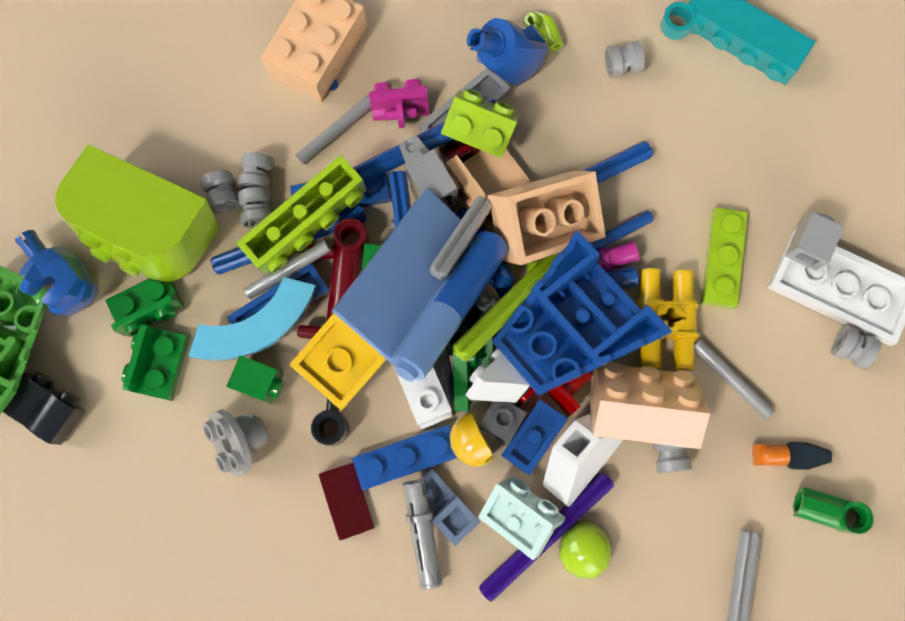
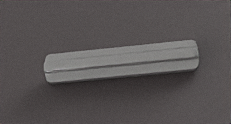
[429,196,492,280]
[727,530,761,621]

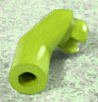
[524,11,564,51]

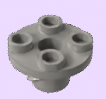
[203,409,268,477]

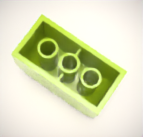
[55,144,219,282]

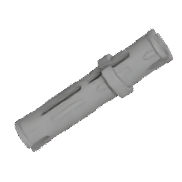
[403,479,442,589]

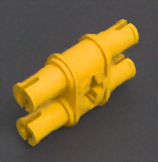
[636,268,699,372]

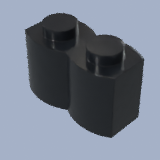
[3,371,85,445]

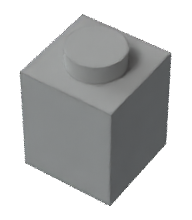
[785,212,845,270]

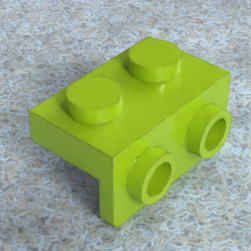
[441,89,519,158]

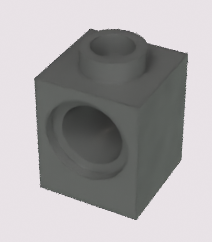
[478,401,527,445]

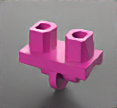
[369,79,429,129]

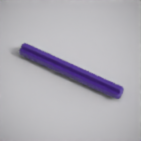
[479,473,614,602]

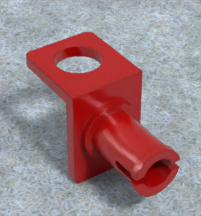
[515,372,592,416]

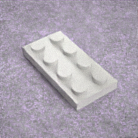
[767,228,905,346]

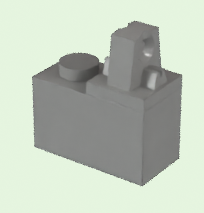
[399,135,458,212]

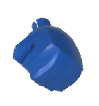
[467,18,548,86]
[15,229,98,316]

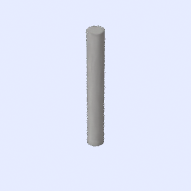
[296,95,371,165]
[243,239,332,299]
[694,339,775,419]

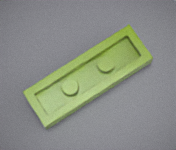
[701,207,748,309]

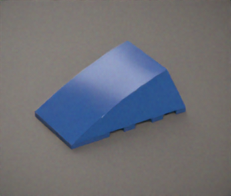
[492,230,672,396]

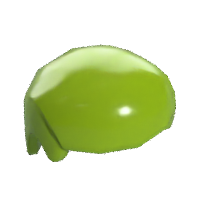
[559,521,612,579]

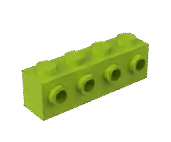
[236,155,367,275]

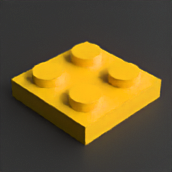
[289,313,386,411]

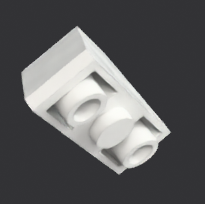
[466,348,530,403]
[543,413,623,507]

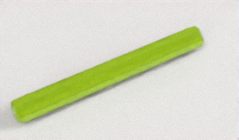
[453,253,559,362]

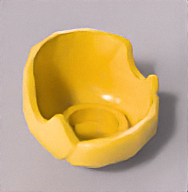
[450,412,494,467]

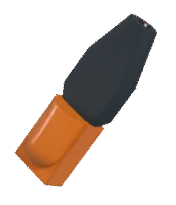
[752,442,832,470]

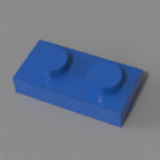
[500,399,568,476]

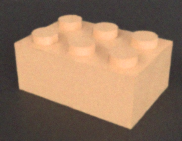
[260,0,367,102]
[488,171,606,265]
[589,362,710,449]

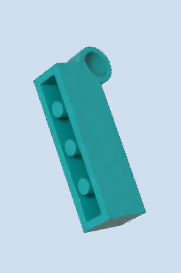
[660,0,816,85]

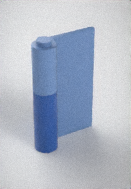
[332,188,509,382]

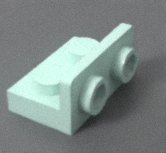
[478,478,566,560]

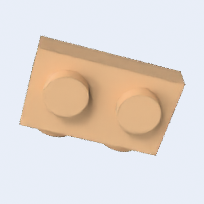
[446,149,531,226]

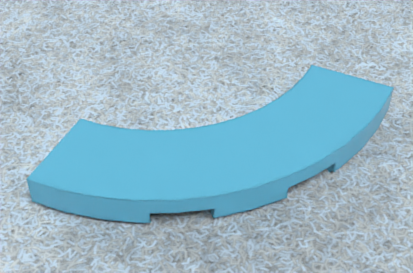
[189,277,317,361]

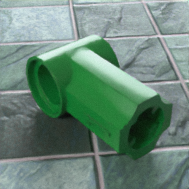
[792,487,874,534]

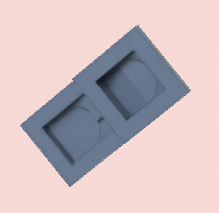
[419,468,480,546]

